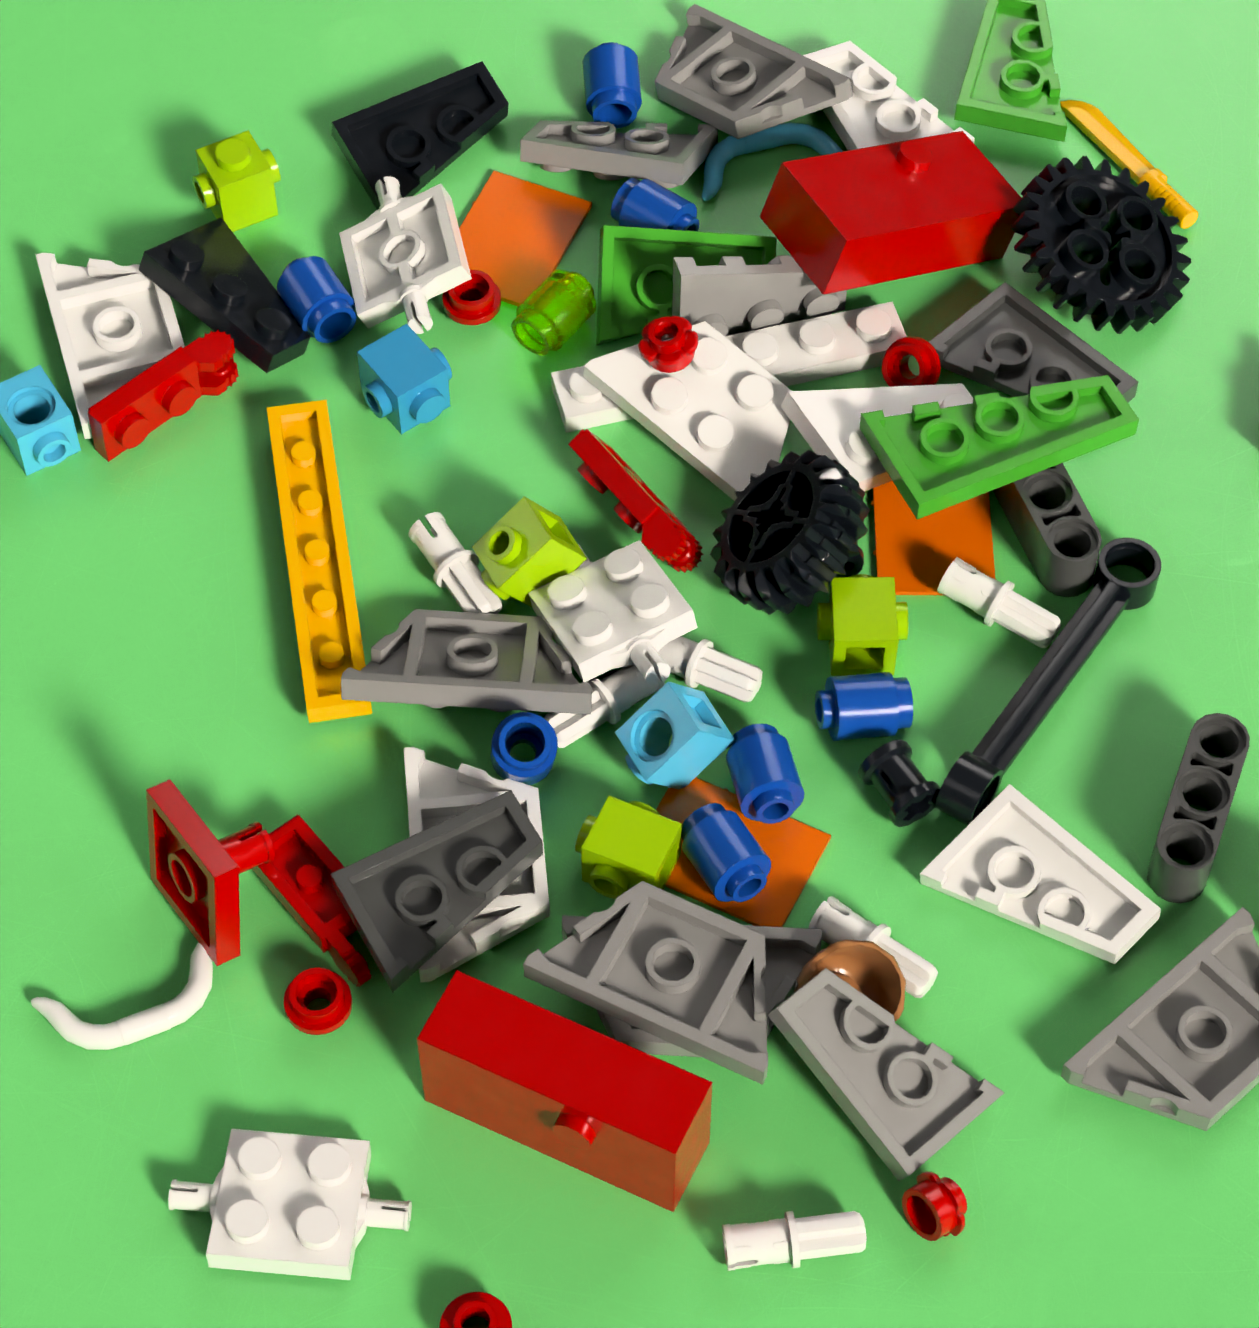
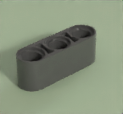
[993,463,1102,597]
[1147,713,1250,904]

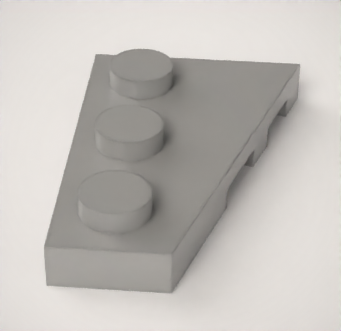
[520,120,718,188]
[672,255,847,336]
[768,968,1004,1181]

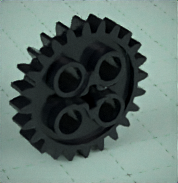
[1011,156,1191,334]

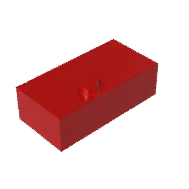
[760,131,1021,295]
[417,970,713,1212]

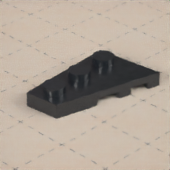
[332,61,509,210]
[138,218,311,373]

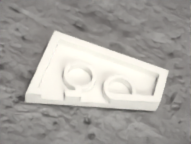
[803,41,975,151]
[781,383,973,492]
[920,784,1161,964]

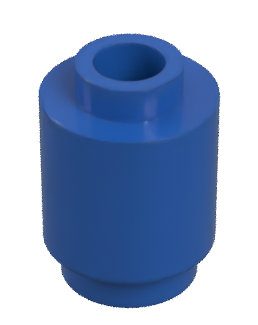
[583,42,642,129]
[611,178,699,231]
[277,256,357,343]
[815,672,913,741]
[490,712,558,785]
[726,724,804,824]
[681,803,771,902]

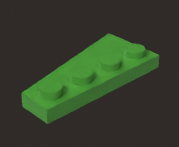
[859,375,1139,519]

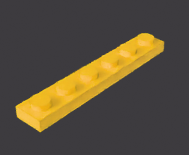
[266,399,372,723]

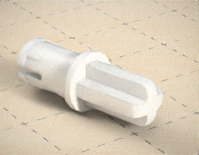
[408,512,502,614]
[937,557,1061,648]
[658,636,763,702]
[544,664,665,748]
[809,896,938,998]
[722,1211,867,1271]

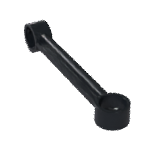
[935,538,1161,826]

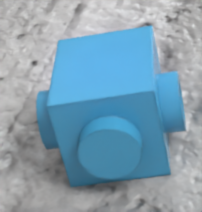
[357,324,452,434]

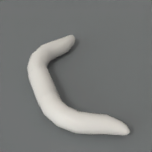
[31,942,213,1050]

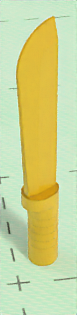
[1060,100,1198,229]

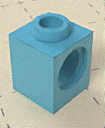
[0,365,81,476]
[615,681,735,790]

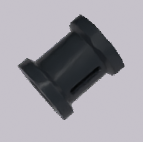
[858,739,941,827]

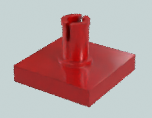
[146,779,275,966]

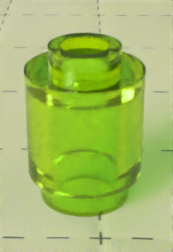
[511,269,597,356]

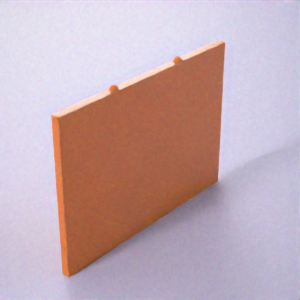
[459,171,592,311]
[871,481,995,595]
[656,777,831,927]

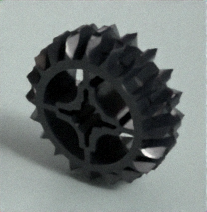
[710,450,870,615]

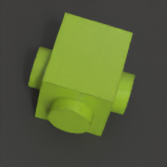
[192,130,281,232]
[472,496,587,608]
[817,574,908,676]
[575,795,682,899]

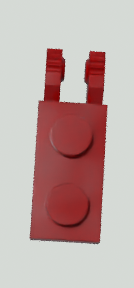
[88,330,238,462]
[568,429,703,573]
[252,815,372,987]

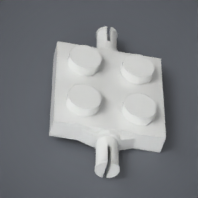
[339,176,472,334]
[528,540,698,686]
[168,1129,412,1280]

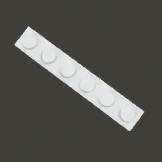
[551,301,907,433]

